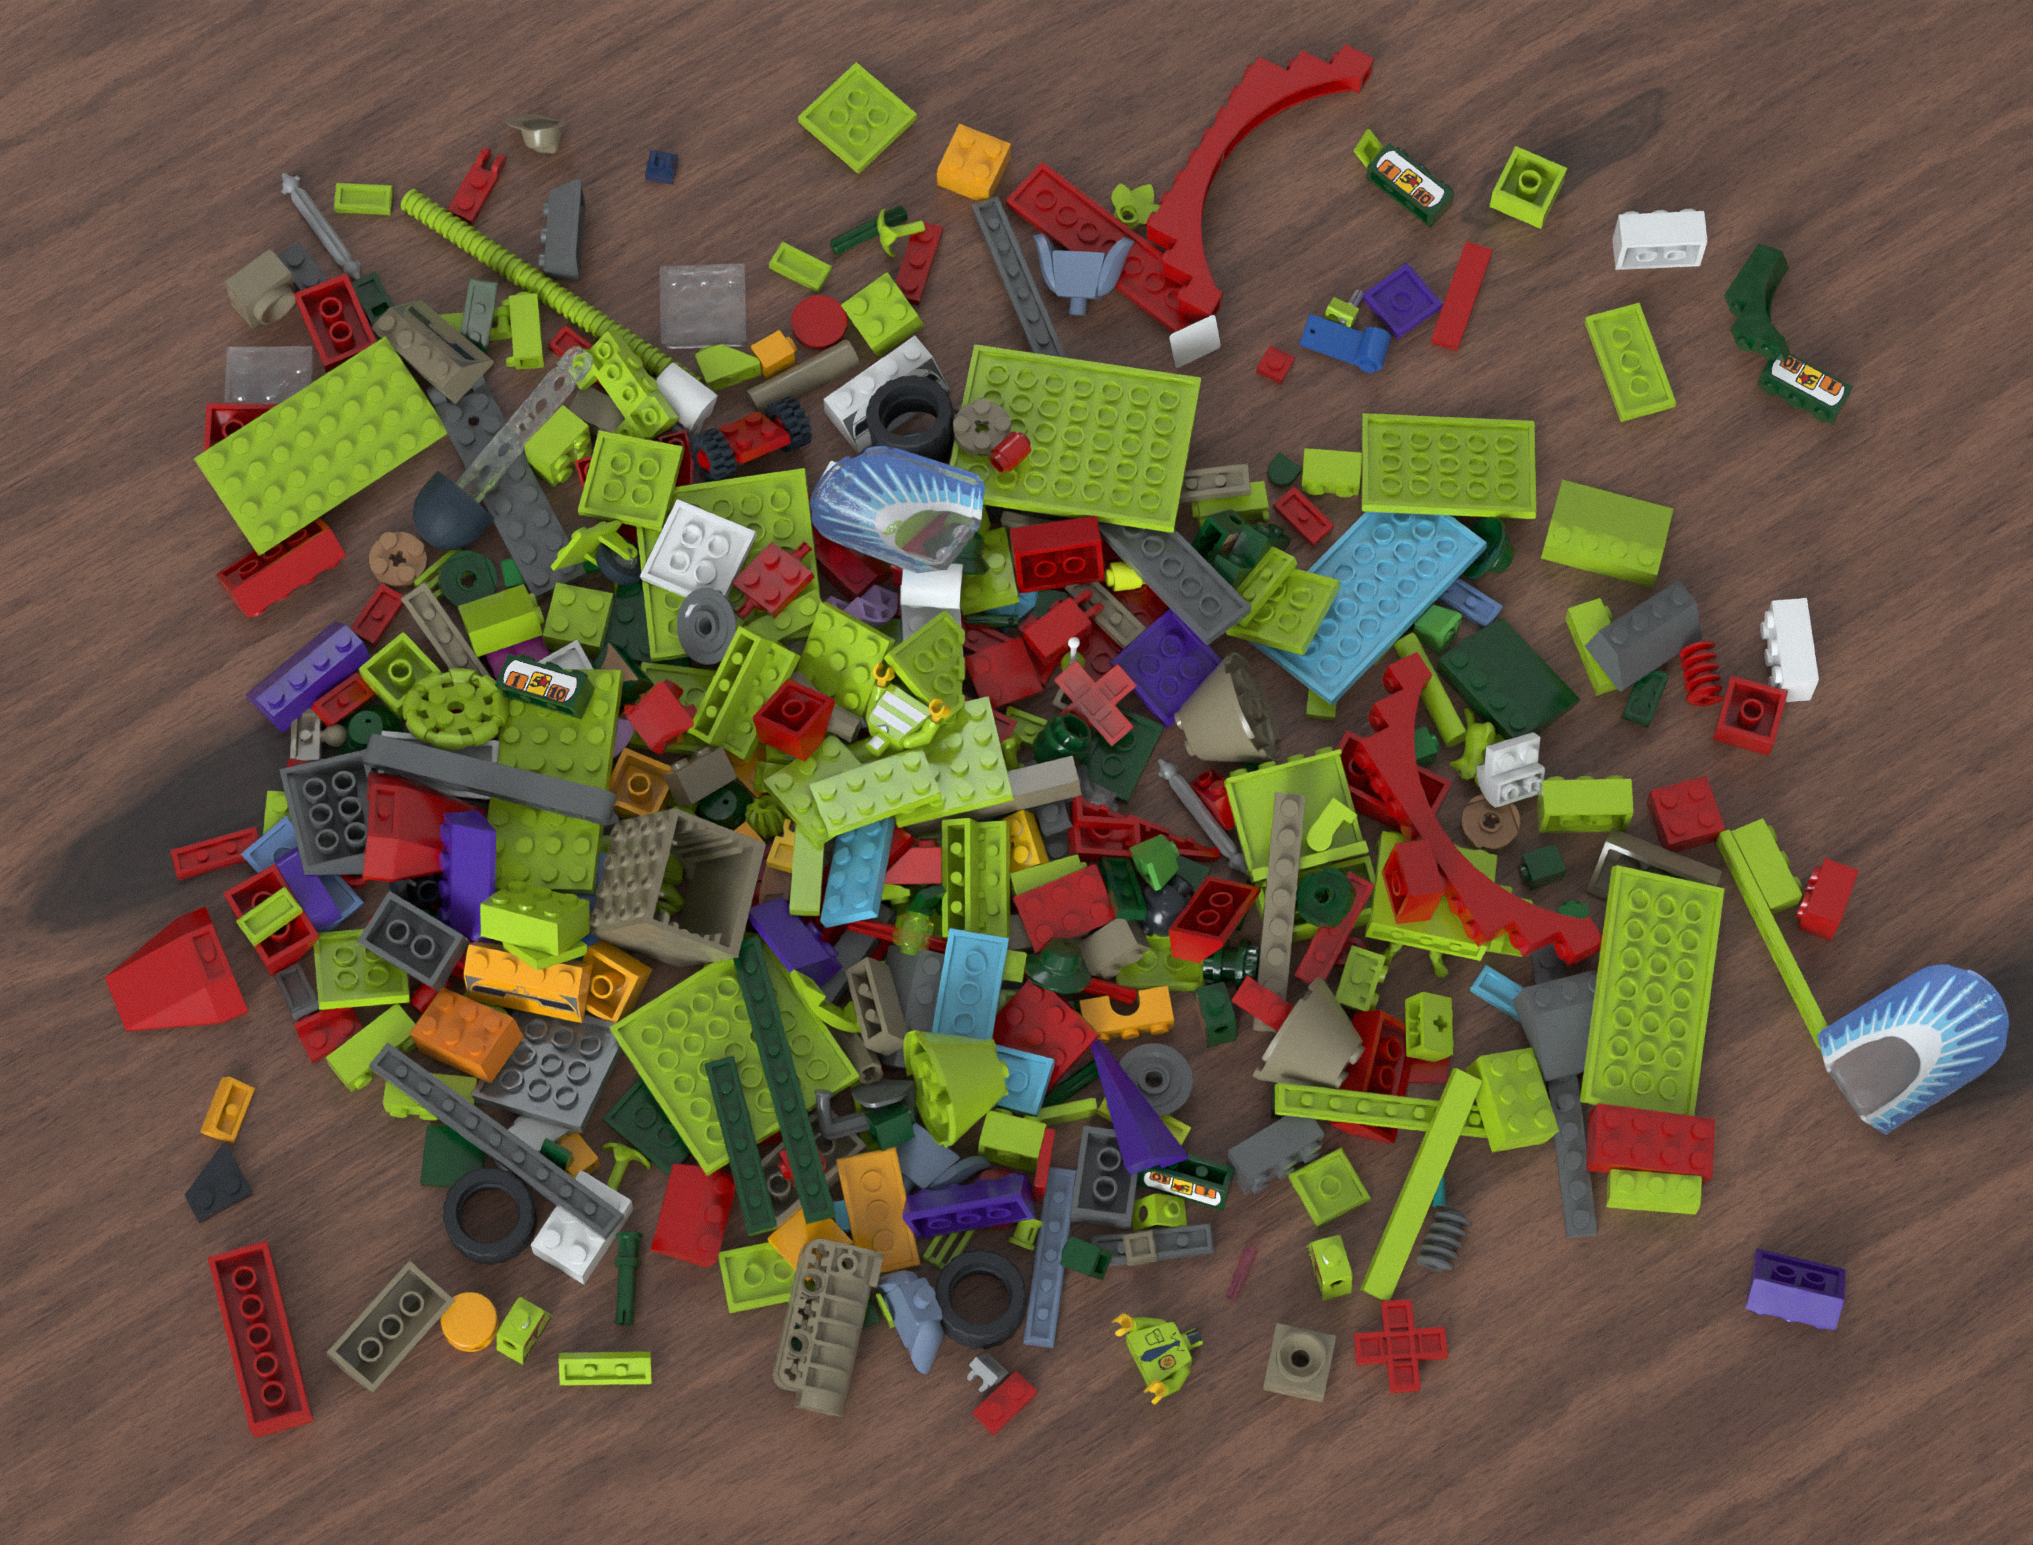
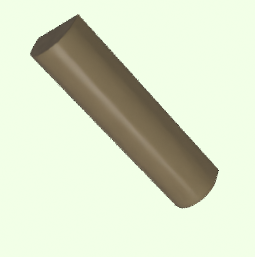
[746,339,860,416]

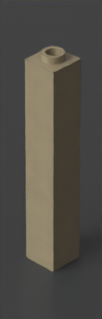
[904,756,1082,836]

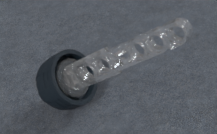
[413,347,593,550]

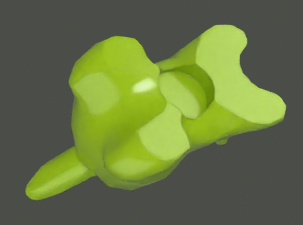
[1450,708,1505,787]

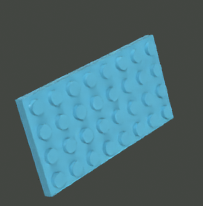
[1247,512,1487,706]

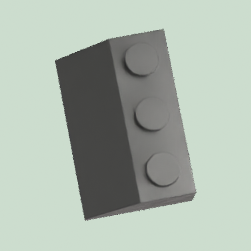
[539,179,586,281]

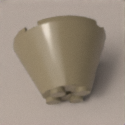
[1174,652,1282,763]
[1253,976,1366,1089]

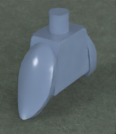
[1033,233,1135,316]
[895,1104,991,1196]
[877,1270,944,1374]

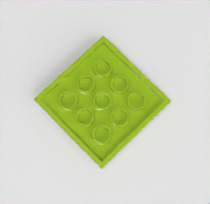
[881,696,1014,828]

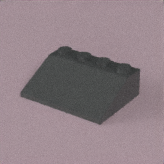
[279,749,372,875]
[1513,969,1598,1082]

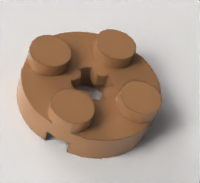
[369,532,428,590]
[1461,794,1520,852]

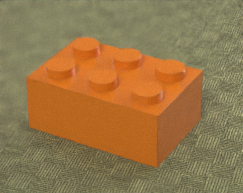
[409,987,524,1084]

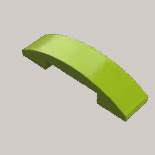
[790,969,862,1034]

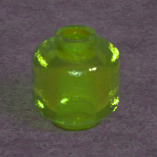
[892,910,934,956]

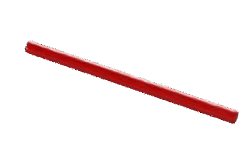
[847,919,1136,1004]

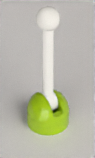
[1061,637,1085,671]

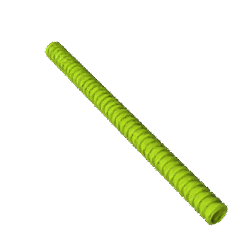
[401,188,703,384]

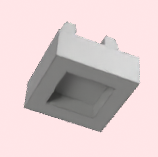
[967,1352,1009,1392]

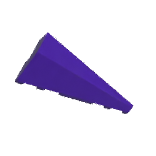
[1091,1039,1189,1175]

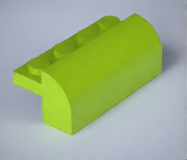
[687,626,801,761]
[942,818,1010,940]

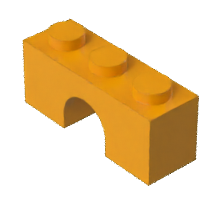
[1079,986,1174,1044]

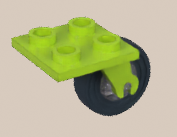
[551,520,641,586]

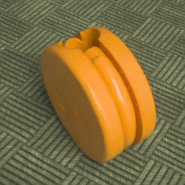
[441,1292,499,1352]

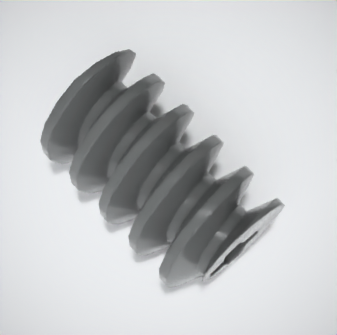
[1415,1204,1472,1273]

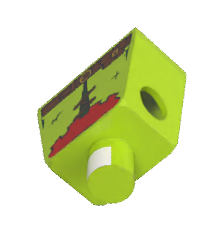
[1306,1235,1352,1301]
[497,1297,553,1365]

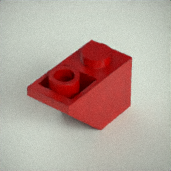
[1189,768,1235,830]

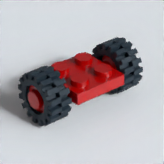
[689,396,812,482]

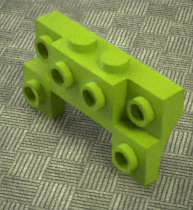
[566,330,679,440]

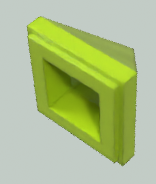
[1353,129,1384,168]

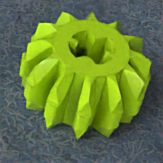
[745,794,794,839]

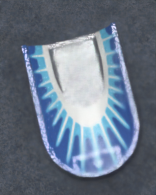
[809,446,985,573]
[1817,964,2009,1135]

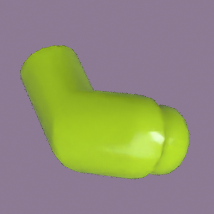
[659,882,685,912]

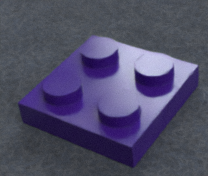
[1362,263,1443,340]

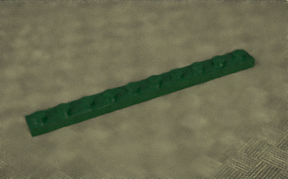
[733,936,836,1225]

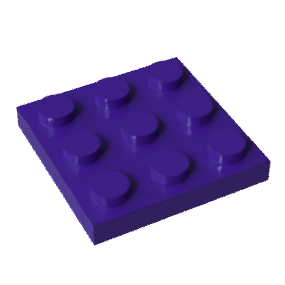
[1109,608,1222,729]

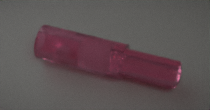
[1226,1247,1257,1300]

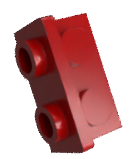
[294,1007,362,1063]

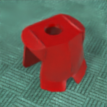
[624,679,697,755]

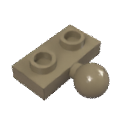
[290,709,347,762]

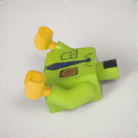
[1112,1314,1203,1404]

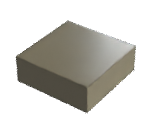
[1122,1230,1158,1266]

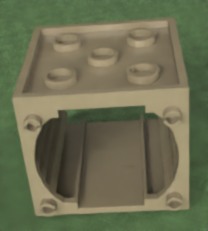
[589,808,766,968]

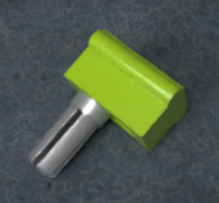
[1324,290,1363,328]

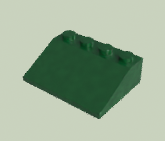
[1437,617,1580,741]

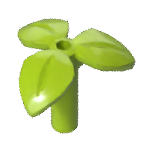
[877,208,925,257]
[602,1143,651,1191]

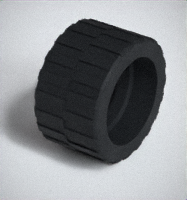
[866,375,955,467]
[442,1167,537,1265]
[935,1249,1026,1350]

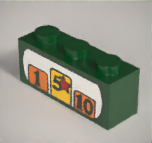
[1366,143,1454,229]
[1757,354,1853,425]
[495,654,595,720]
[1137,1153,1235,1211]

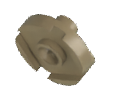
[953,398,1011,456]

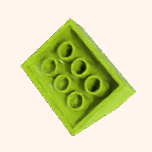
[1541,479,1674,588]

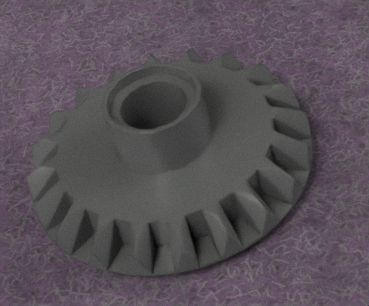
[677,588,739,664]
[1119,1043,1193,1117]

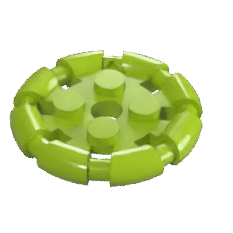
[402,668,509,751]

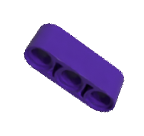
[273,846,342,932]

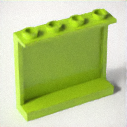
[1224,747,1369,885]
[1365,831,1497,961]

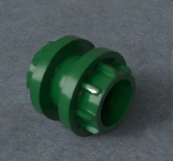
[1033,713,1092,768]
[1203,939,1260,990]

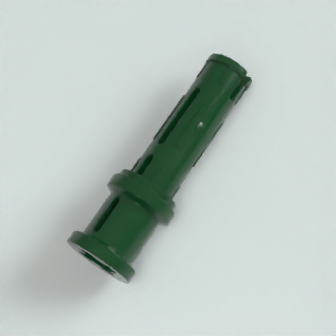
[614,1231,643,1326]

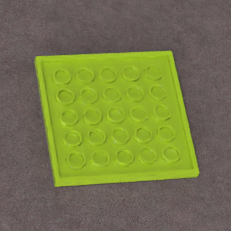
[636,468,821,662]
[609,934,860,1176]

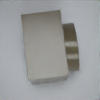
[224,249,297,329]
[1263,1323,1336,1402]

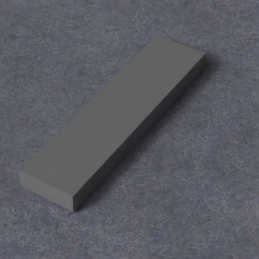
[1090,1223,1214,1267]

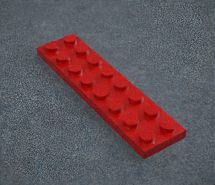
[1006,162,1195,333]

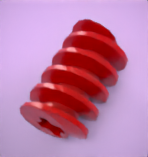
[1679,641,1724,707]

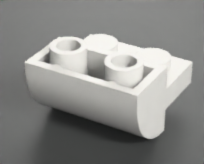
[656,362,718,445]
[900,558,963,610]
[1477,732,1545,808]

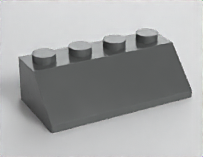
[1585,580,1702,692]
[875,945,945,1071]

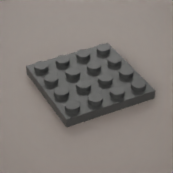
[472,1009,623,1133]

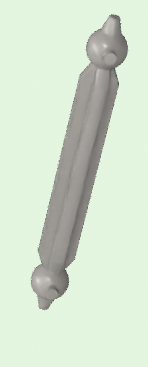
[281,173,361,281]
[1158,759,1247,874]

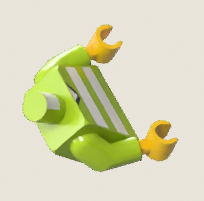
[866,663,951,757]

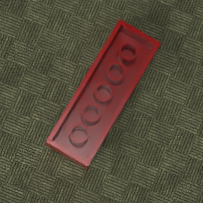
[207,1241,314,1438]

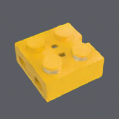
[1003,809,1049,873]

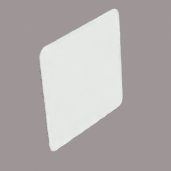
[1170,315,1221,368]

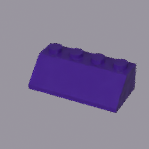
[245,621,371,733]
[438,810,496,944]
[902,1173,1035,1240]

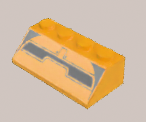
[464,941,593,1023]

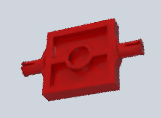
[732,541,815,620]

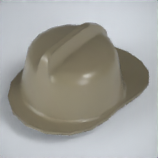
[505,114,568,153]

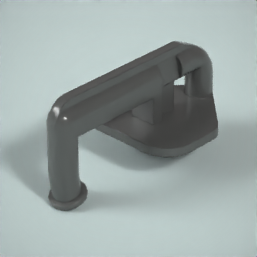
[815,1080,916,1140]

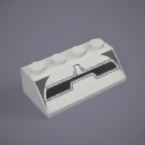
[823,336,950,455]

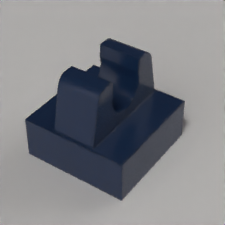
[645,150,679,184]

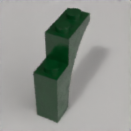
[1724,244,1791,362]
[1212,522,1292,590]

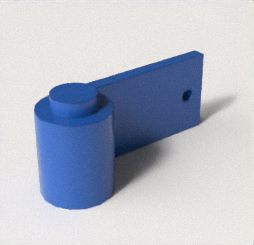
[1299,314,1392,373]

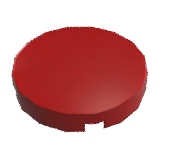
[791,295,847,350]

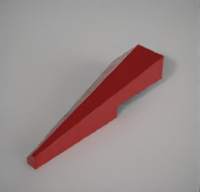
[1067,796,1220,862]

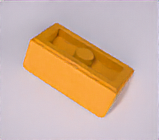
[200,1076,255,1143]

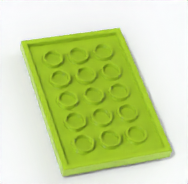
[1362,413,1536,519]

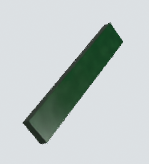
[704,1056,778,1236]

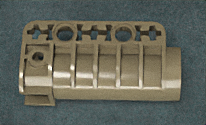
[772,1239,884,1417]

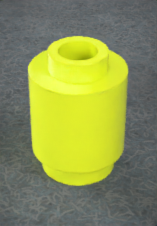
[1104,561,1146,592]

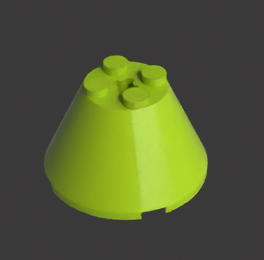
[903,1030,1009,1148]

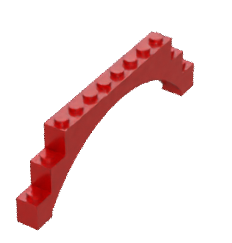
[1145,44,1374,322]
[1354,652,1602,967]

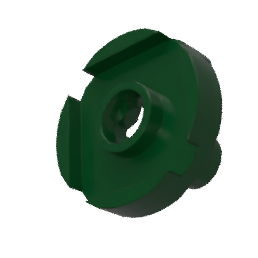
[438,550,498,608]
[1295,867,1356,928]

